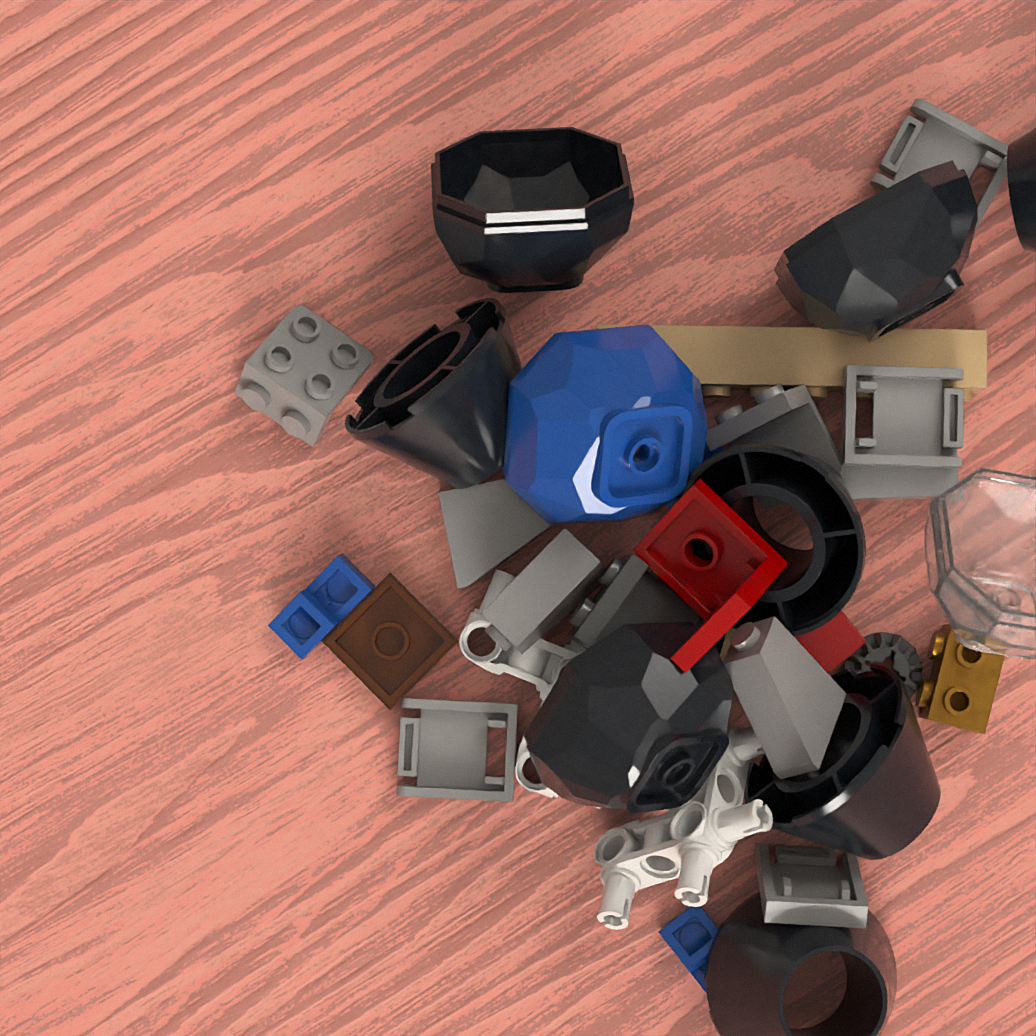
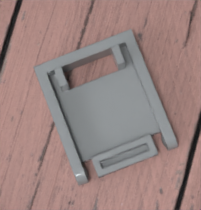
[870,98,1008,233]
[842,365,964,469]
[397,698,518,802]
[755,843,869,928]

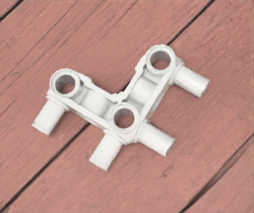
[459,569,601,809]
[593,726,773,930]

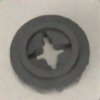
[844,632,923,698]

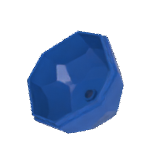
[503,324,707,524]

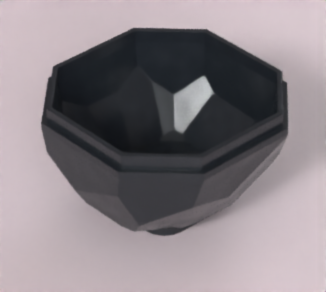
[431,127,634,293]
[774,160,978,342]
[524,622,733,813]

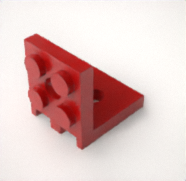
[632,479,789,673]

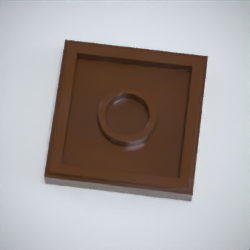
[322,573,459,710]

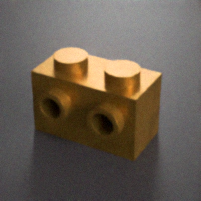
[916,623,1009,734]

